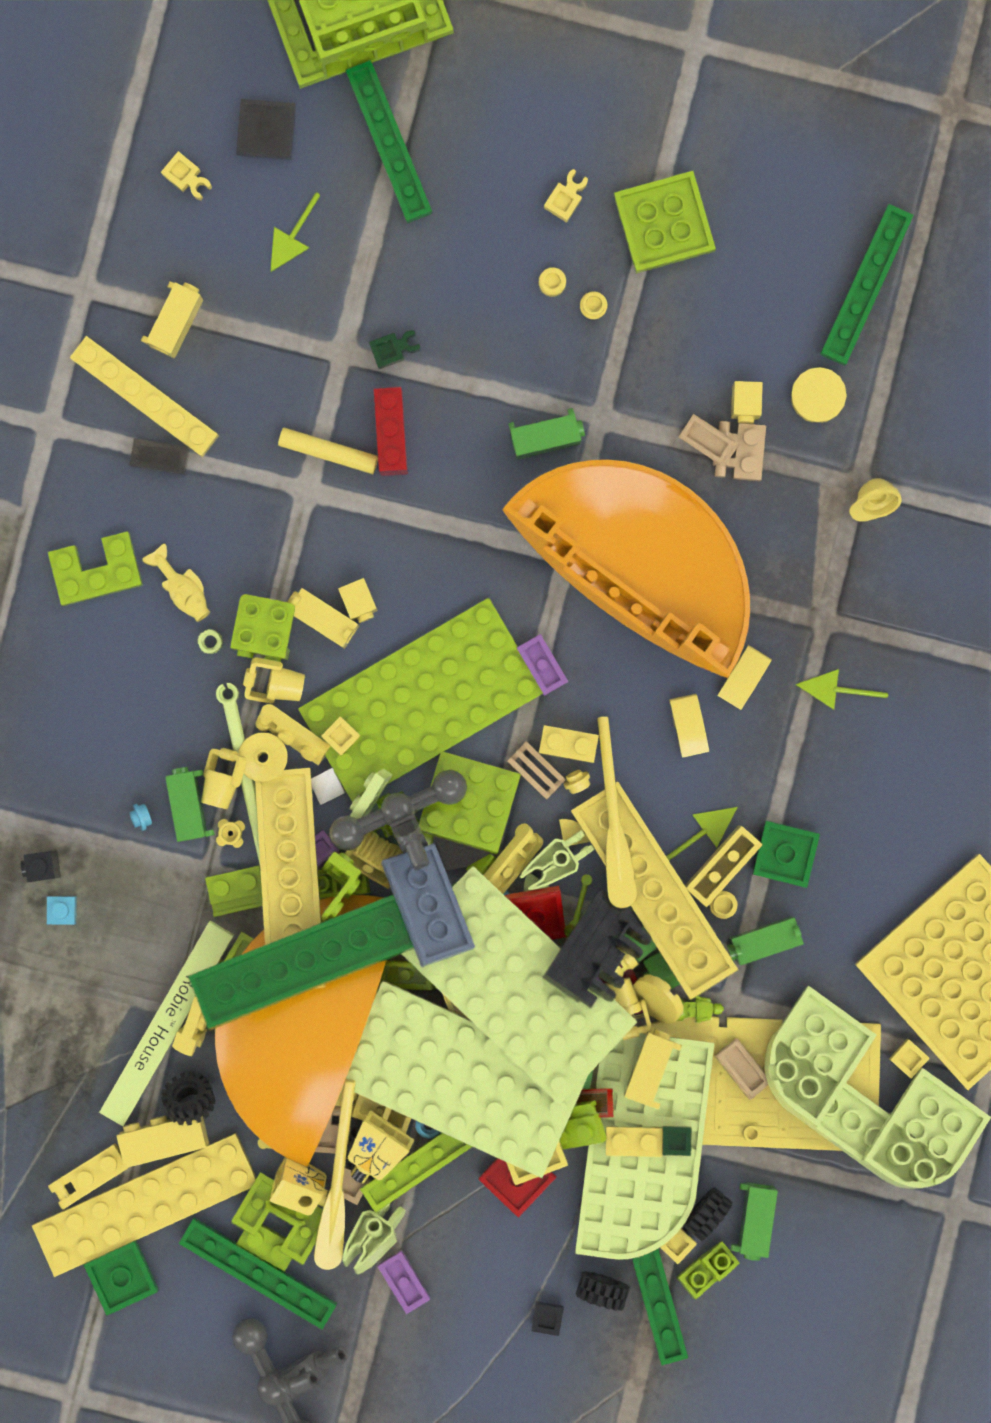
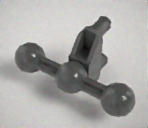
[329,770,467,870]
[232,1318,347,1423]

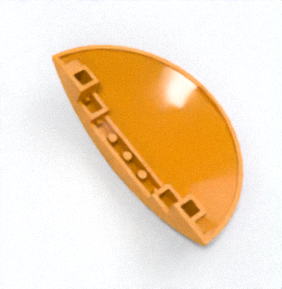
[502,460,750,678]
[215,895,386,1166]

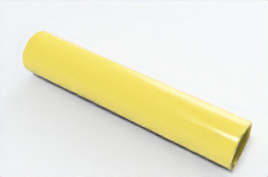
[278,427,378,474]

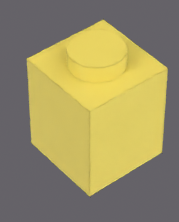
[731,381,763,424]
[338,578,378,623]

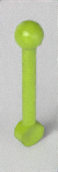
[569,874,592,931]

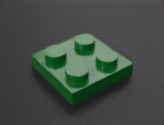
[752,821,820,888]
[84,1240,159,1316]

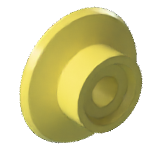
[238,733,288,782]

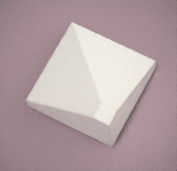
[311,768,345,805]

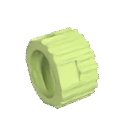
[198,629,223,654]

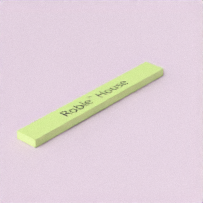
[99,921,234,1126]

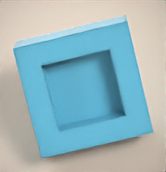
[47,896,77,925]

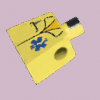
[348,1110,414,1183]
[270,1157,329,1215]

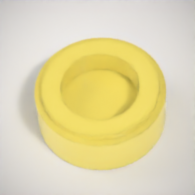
[539,267,566,297]

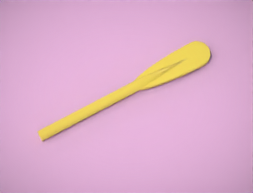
[597,717,636,908]
[314,1079,355,1270]

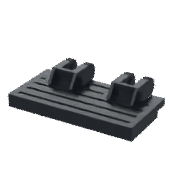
[542,889,652,1009]

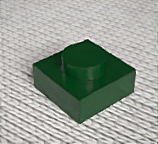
[662,1126,692,1156]

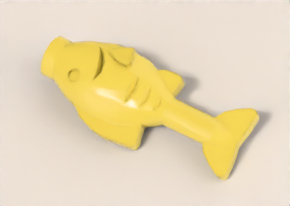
[142,544,210,622]

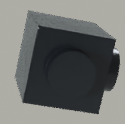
[21,850,61,883]

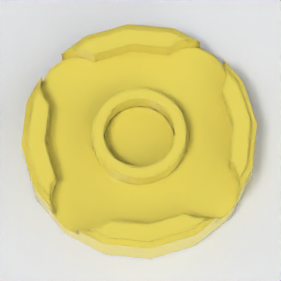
[791,367,847,423]
[633,975,683,1024]

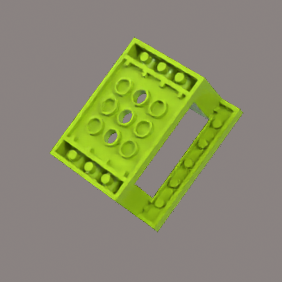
[268,0,454,89]

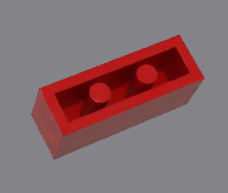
[374,387,408,476]

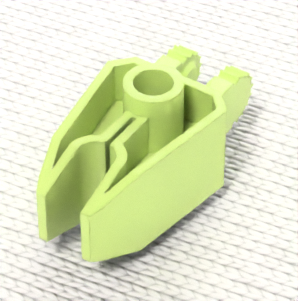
[519,830,595,891]
[342,1202,406,1274]

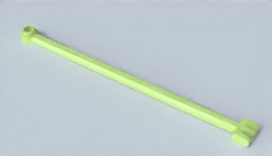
[216,683,260,864]

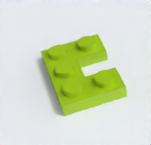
[48,531,143,606]
[231,1172,323,1265]

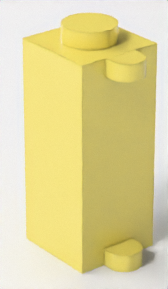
[141,282,203,359]
[288,588,359,649]
[624,1029,682,1109]

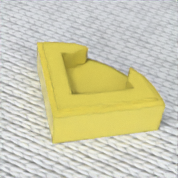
[559,819,590,846]

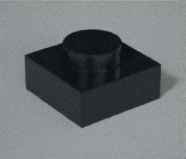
[531,1301,564,1336]

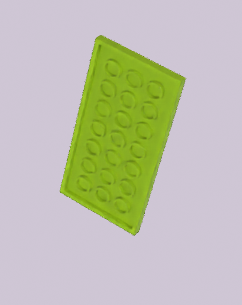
[298,598,543,802]

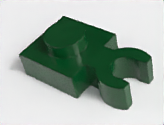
[369,330,421,369]

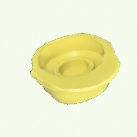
[849,478,902,521]

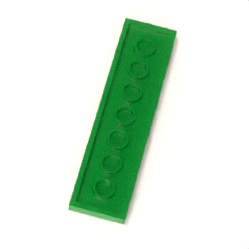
[188,895,414,1031]

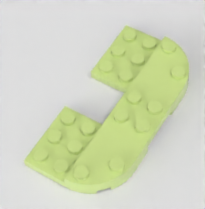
[765,986,991,1189]

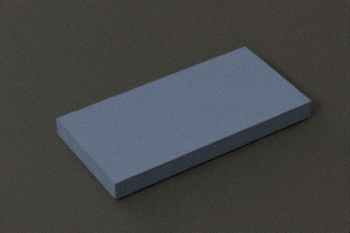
[381,843,475,968]

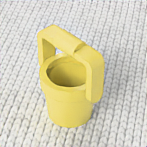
[243,657,305,704]
[201,748,246,809]
[605,978,651,1041]

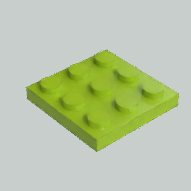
[613,171,716,274]
[419,752,521,854]

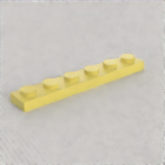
[70,336,219,458]

